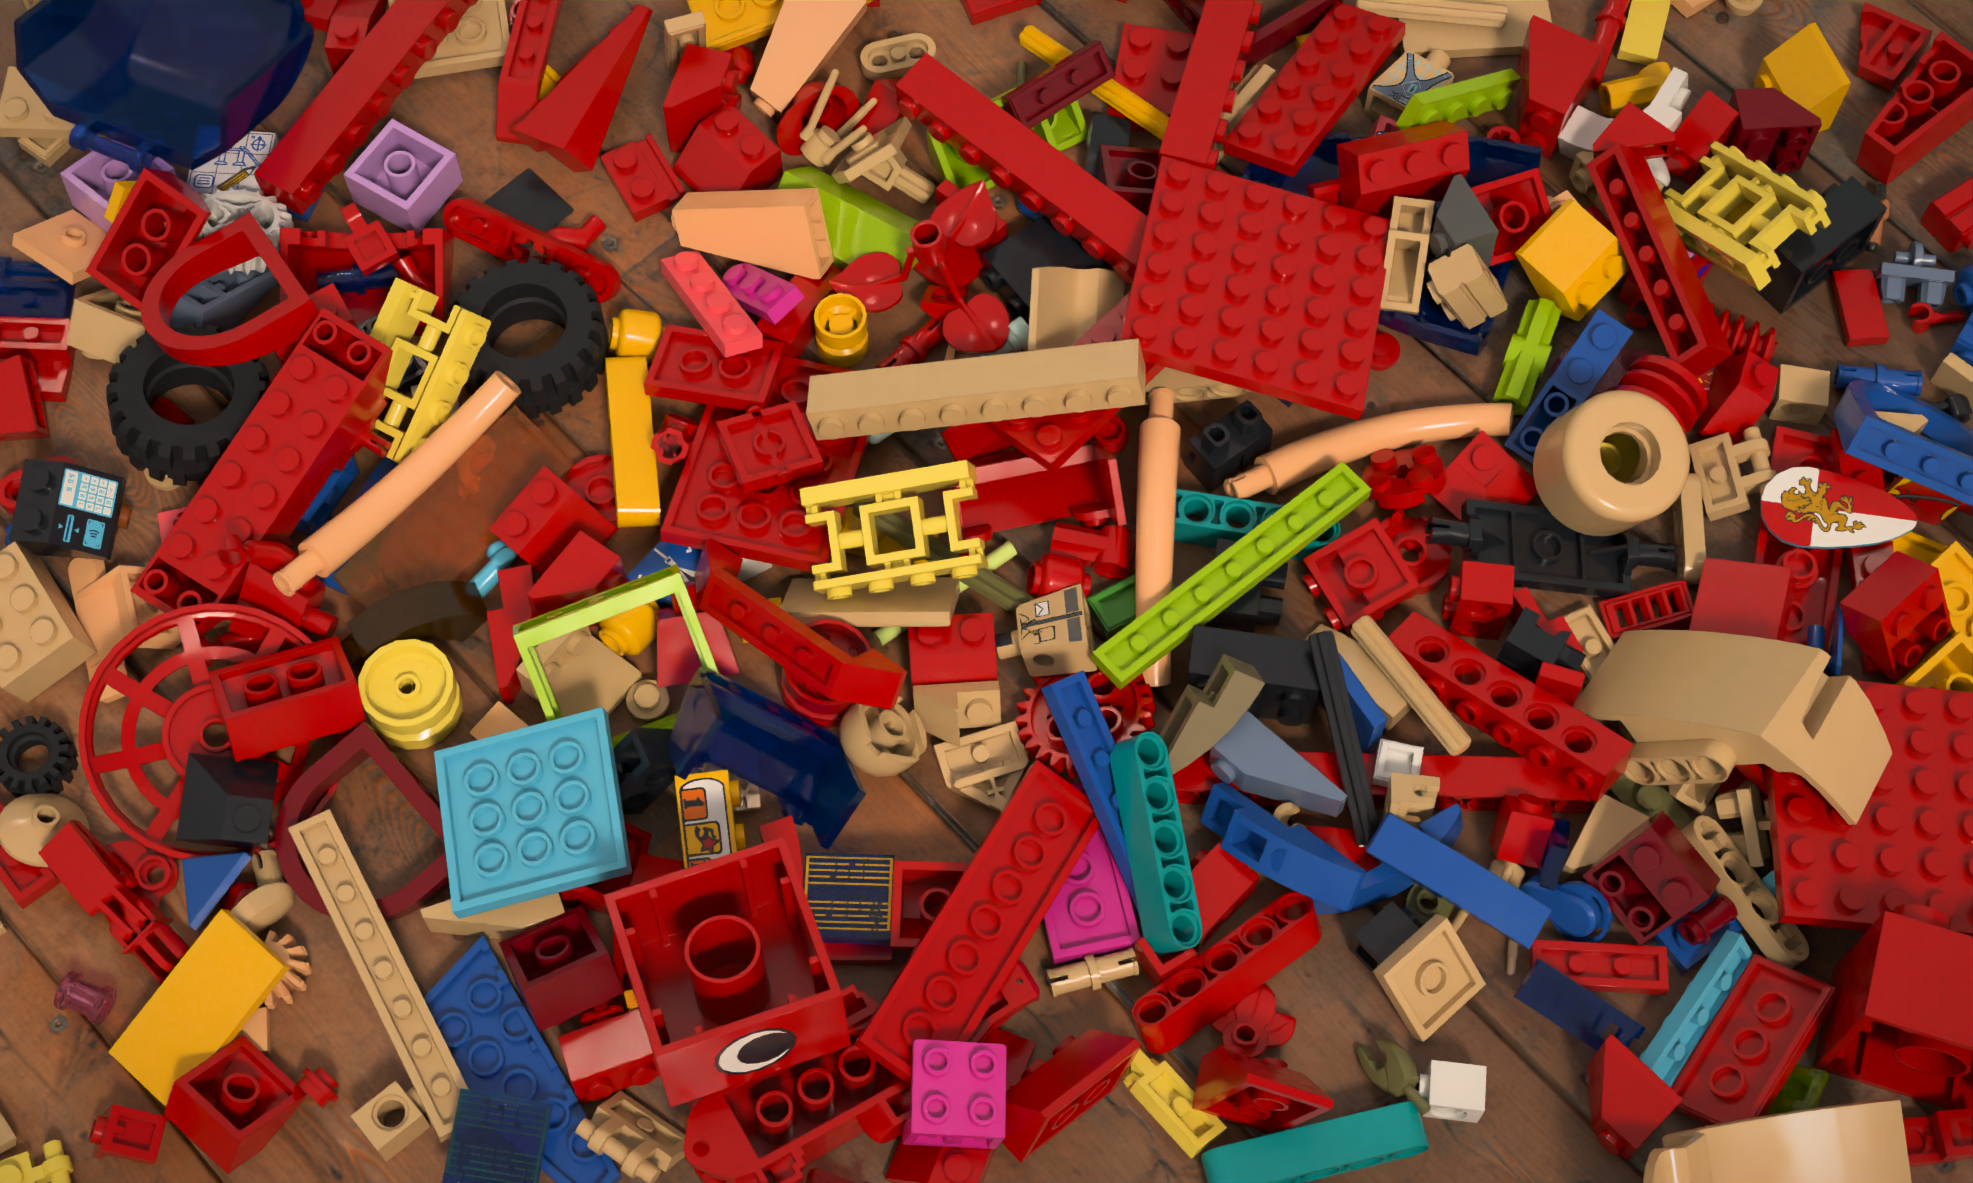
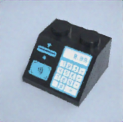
[9,459,126,560]

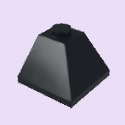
[176,753,279,850]

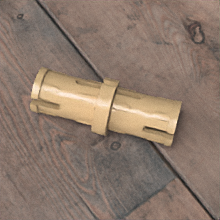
[1045,947,1139,998]

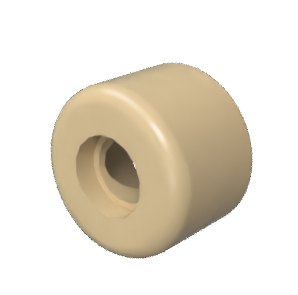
[1533,390,1690,536]

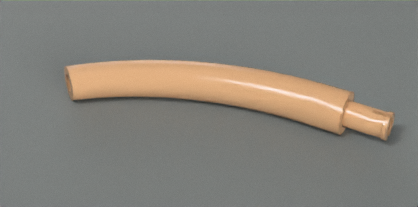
[272,371,521,597]
[1135,388,1181,687]
[1224,403,1513,499]

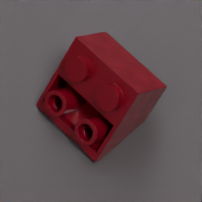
[1726,87,1822,173]
[1582,809,1721,945]

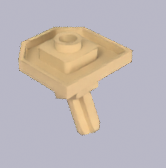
[832,116,935,204]

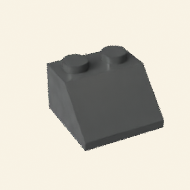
[1424,174,1499,282]

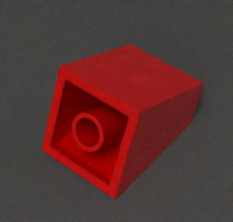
[1515,15,1604,160]

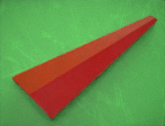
[510,4,652,173]

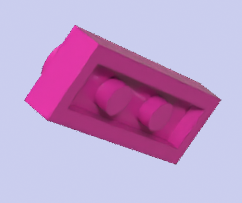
[722,262,805,325]

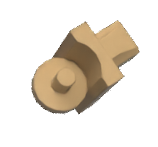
[1715,780,1772,867]

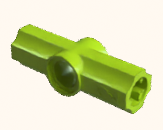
[1492,297,1562,416]

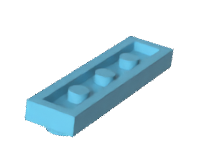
[1639,930,1754,1088]

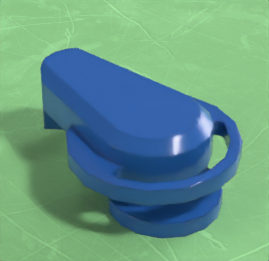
[1519,871,1615,943]

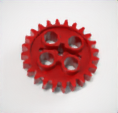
[1015,667,1157,780]

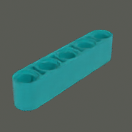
[1134,489,1341,562]
[1110,731,1202,955]
[1200,1101,1430,1183]

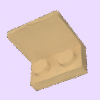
[516,626,642,717]

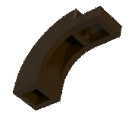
[341,580,488,684]

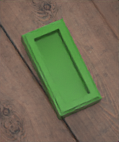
[1086,574,1176,638]

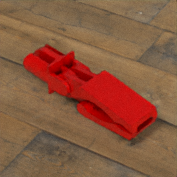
[38,819,190,985]

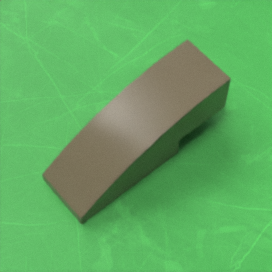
[1159,653,1265,775]

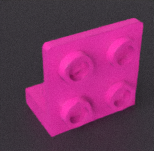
[902,1039,1006,1149]

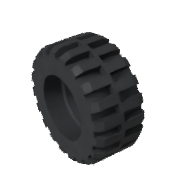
[447,258,609,419]
[106,323,270,486]

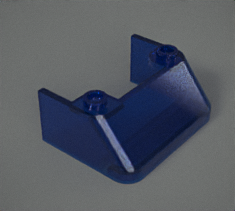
[667,667,866,850]

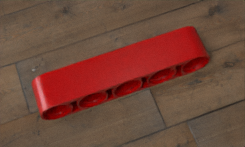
[1132,891,1322,1054]

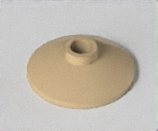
[0,793,90,867]

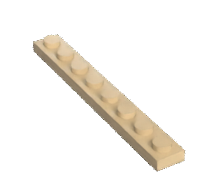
[288,809,483,1143]

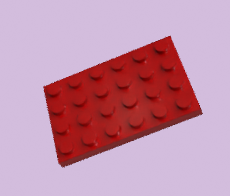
[660,356,870,572]

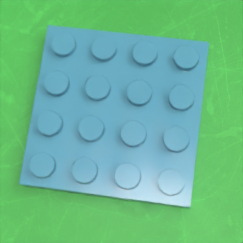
[434,707,632,918]

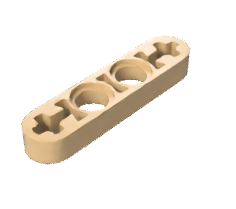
[1681,815,1809,969]

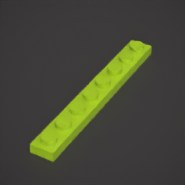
[1091,461,1372,690]

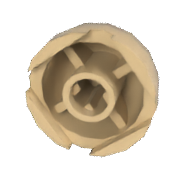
[839,696,927,777]

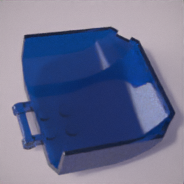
[14,0,314,174]

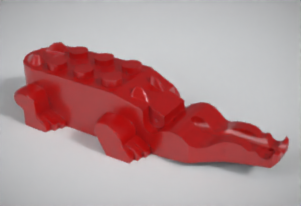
[683,960,1040,1183]

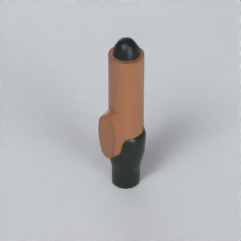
[1866,184,1890,253]

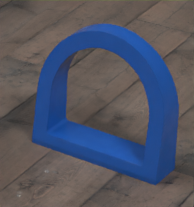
[1834,380,1973,506]

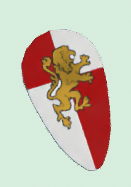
[1760,467,1917,549]

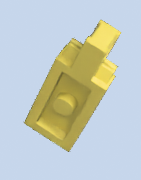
[1122,1049,1227,1159]

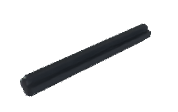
[1308,631,1379,847]

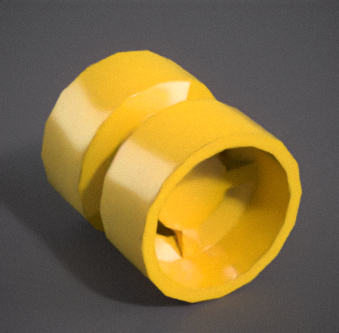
[814,293,869,368]

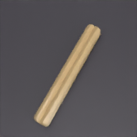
[1355,0,1507,28]
[1351,615,1471,756]

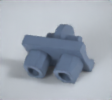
[1873,241,1955,309]

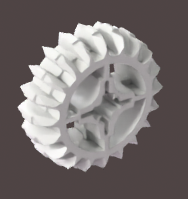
[195,186,294,276]

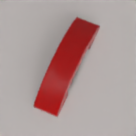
[1903,1108,1973,1167]

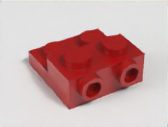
[1301,518,1421,637]

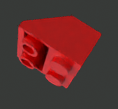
[1840,551,1952,682]

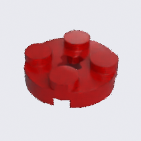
[1361,444,1447,509]
[1380,514,1452,599]

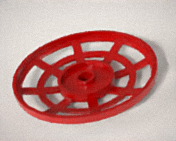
[78,603,350,860]

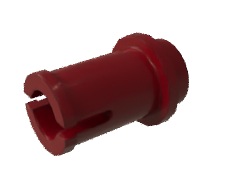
[1678,894,1738,946]

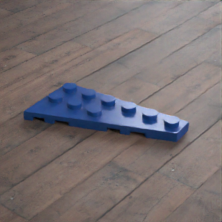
[423,935,622,1183]

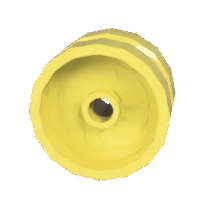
[358,639,463,750]

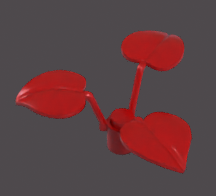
[829,180,1010,354]

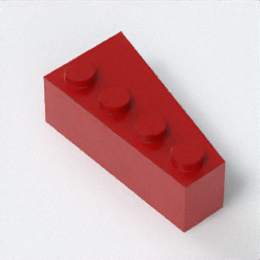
[1856,31,1973,185]

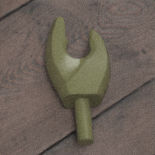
[1356,1038,1431,1114]

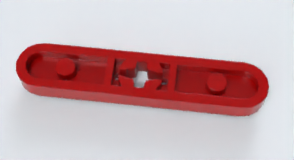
[443,197,621,303]

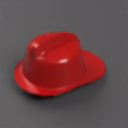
[776,81,859,156]

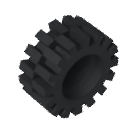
[0,716,78,798]

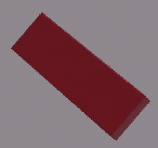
[1001,40,1116,129]

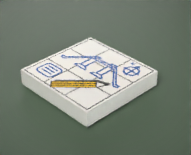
[186,129,279,197]

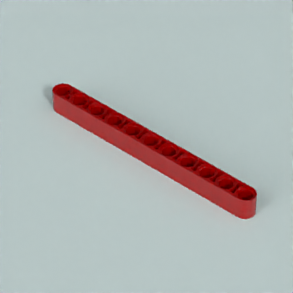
[1173,750,1594,813]

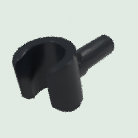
[1924,394,1972,423]

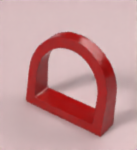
[141,212,319,366]

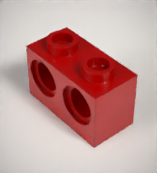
[1441,560,1515,640]

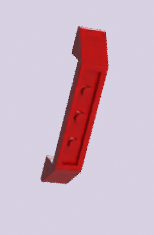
[496,0,563,145]
[695,538,908,709]

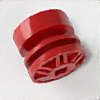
[1612,355,1708,435]
[780,619,871,729]

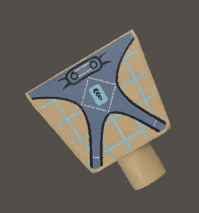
[1364,49,1455,121]

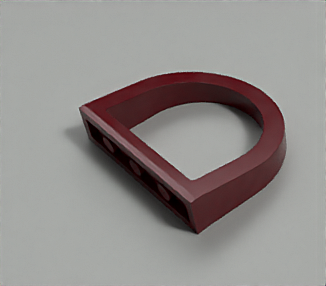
[275,721,449,922]

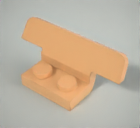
[68,558,181,703]

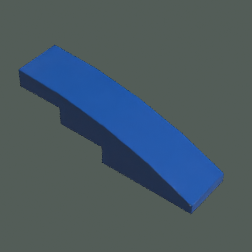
[1365,813,1552,949]

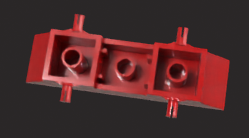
[130,308,393,636]

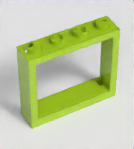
[513,564,735,749]

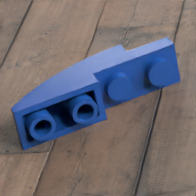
[1504,309,1633,464]
[1199,782,1367,911]

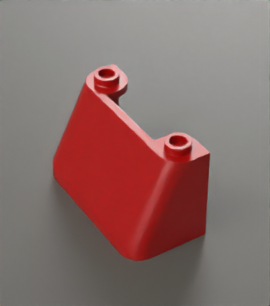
[280,228,454,336]

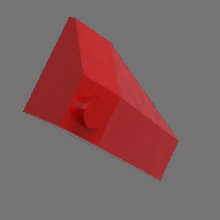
[885,1028,1036,1183]

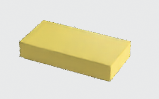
[1617,0,1671,66]

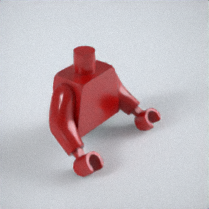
[199,534,339,667]

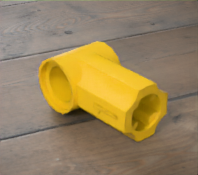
[1598,62,1672,117]

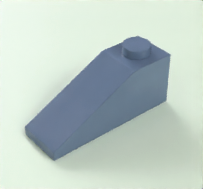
[171,266,278,333]
[1208,711,1348,817]

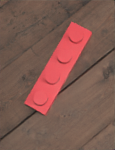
[660,250,763,358]

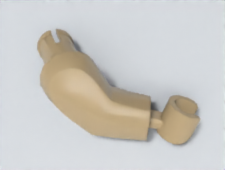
[230,850,295,935]

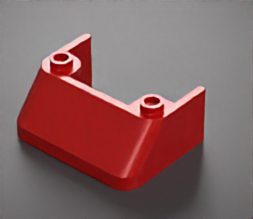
[939,438,1127,557]

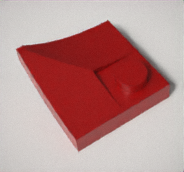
[1427,430,1538,521]

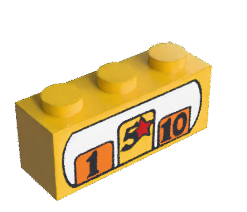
[674,769,747,868]

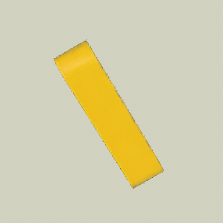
[605,356,660,528]

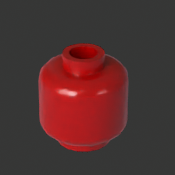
[1026,553,1091,599]

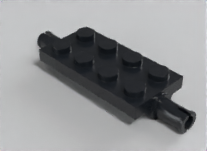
[1425,499,1675,598]

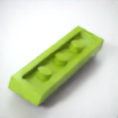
[1396,68,1522,130]

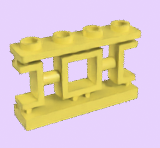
[1663,141,1831,291]
[369,277,491,464]
[799,460,989,600]

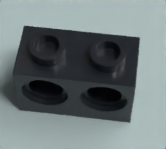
[613,728,690,814]

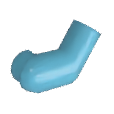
[469,540,516,599]

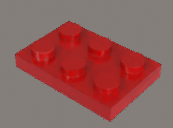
[1107,24,1195,133]
[644,324,786,412]

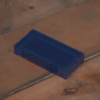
[1538,817,1570,891]

